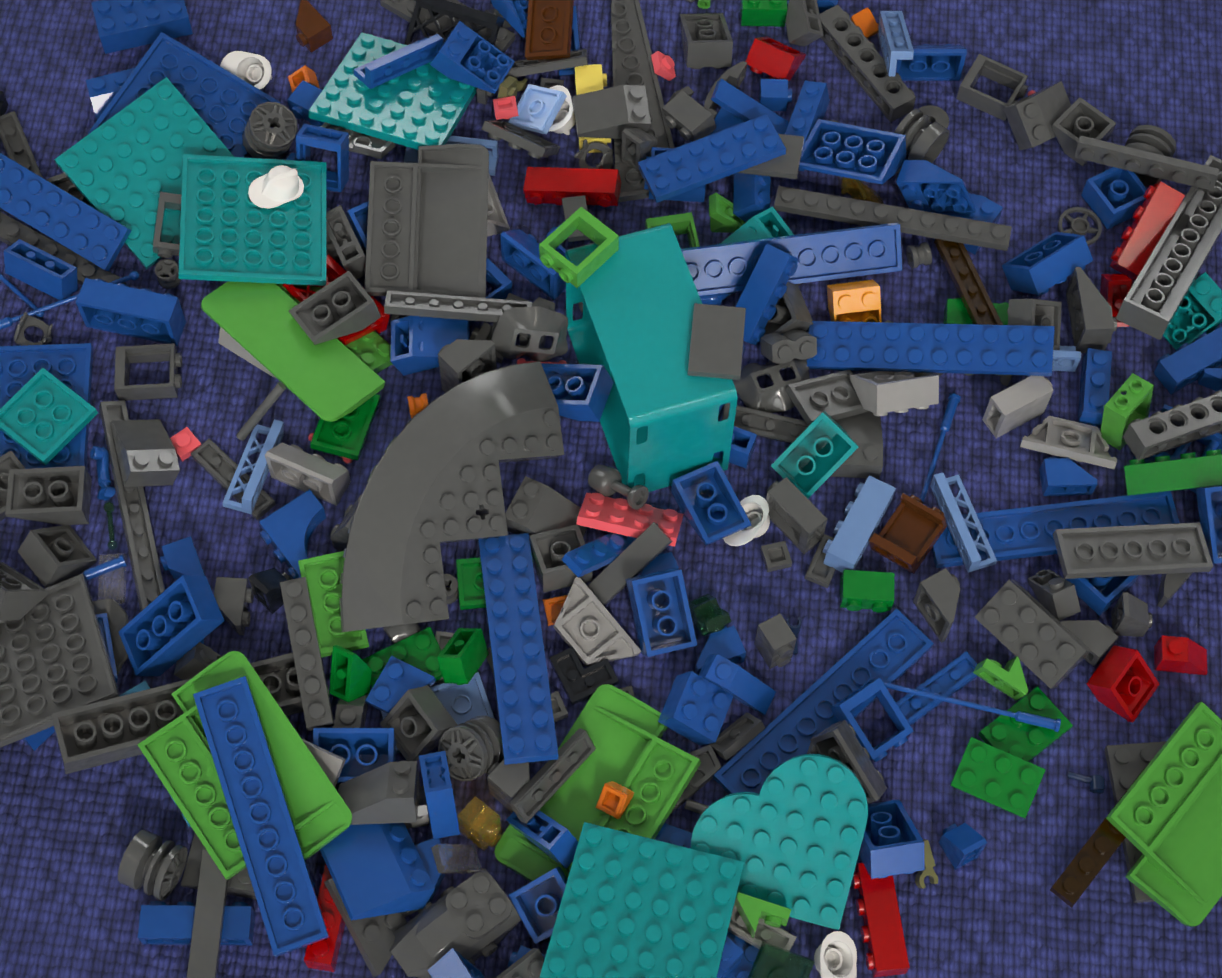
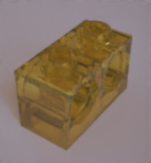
[457,796,502,851]

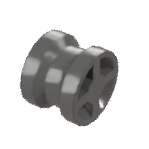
[906,242,932,269]
[155,259,181,289]
[444,574,459,605]

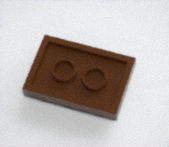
[525,0,574,61]

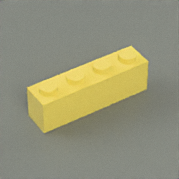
[575,64,611,153]

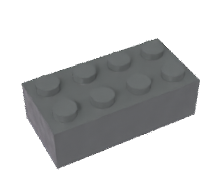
[975,579,1091,689]

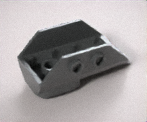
[389,868,521,978]

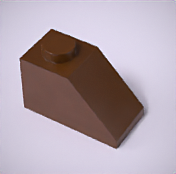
[296,0,333,53]

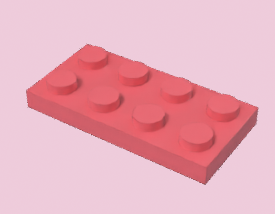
[576,493,684,547]

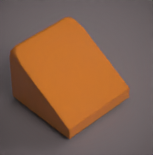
[851,7,878,39]
[288,65,320,93]
[595,781,635,819]

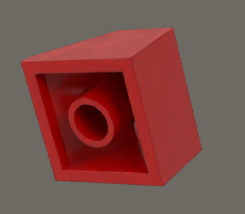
[745,36,806,81]
[1086,645,1160,723]

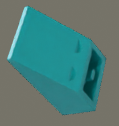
[721,206,794,244]
[1163,272,1222,350]

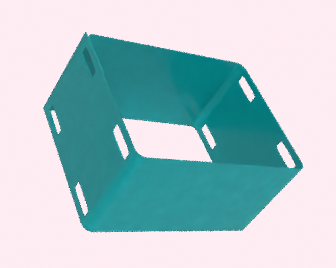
[565,223,738,492]

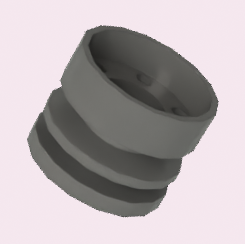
[242,102,298,160]
[894,109,950,163]
[1125,125,1177,187]
[438,716,504,782]
[118,829,188,901]

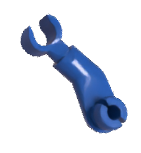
[90,446,116,501]

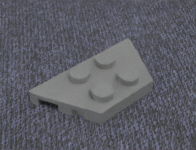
[1020,416,1117,469]
[554,577,641,666]

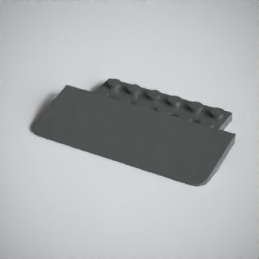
[365,144,489,298]

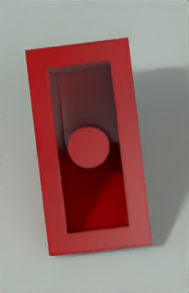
[1100,274,1133,327]
[1154,635,1207,675]

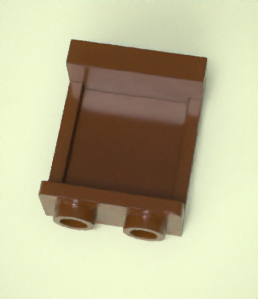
[869,493,947,574]

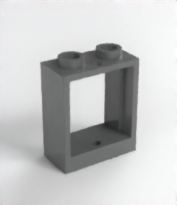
[956,54,1029,121]
[153,192,182,258]
[114,343,182,401]
[766,477,828,555]

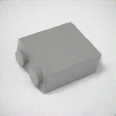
[982,375,1054,438]

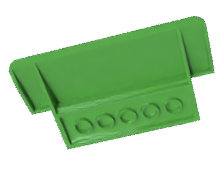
[201,281,393,422]
[137,651,352,880]
[495,684,701,882]
[1106,702,1222,927]

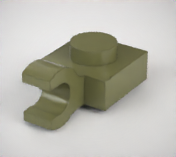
[497,75,527,99]
[915,839,938,889]

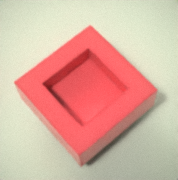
[651,51,676,81]
[493,96,519,120]
[170,427,201,462]

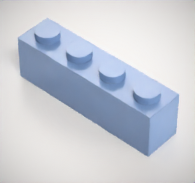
[823,475,896,573]

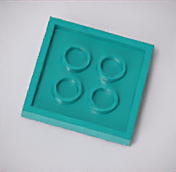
[0,368,98,466]

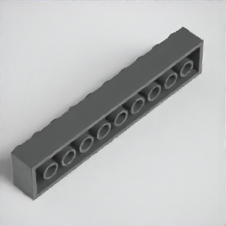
[1116,155,1222,340]
[51,652,330,774]

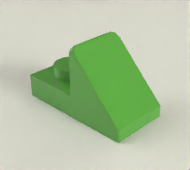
[709,193,746,233]
[973,656,1028,700]
[735,892,791,938]

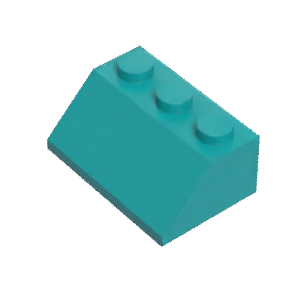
[771,411,859,499]

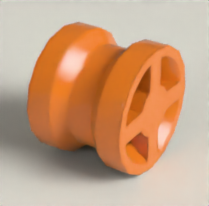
[407,393,429,419]

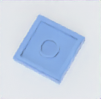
[508,84,567,135]

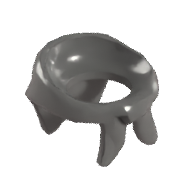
[574,139,614,169]
[14,312,53,346]

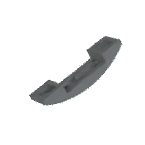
[704,61,747,119]

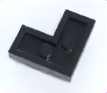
[549,647,619,705]

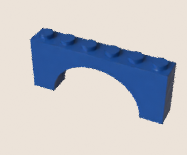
[259,489,369,631]

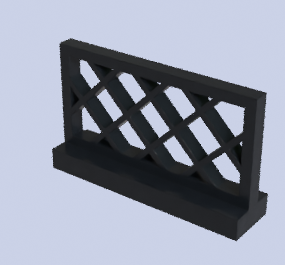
[405,0,505,46]

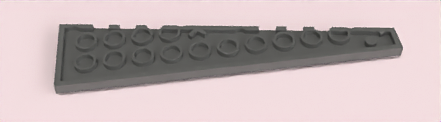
[611,0,674,202]

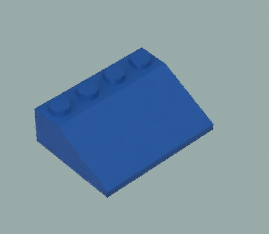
[799,119,906,184]
[320,823,435,921]

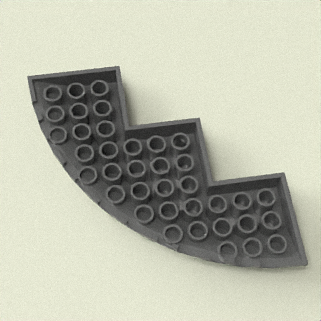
[340,361,564,632]

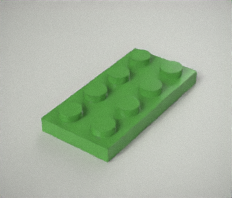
[298,551,369,657]

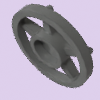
[1058,207,1102,246]

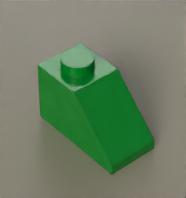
[329,645,372,703]

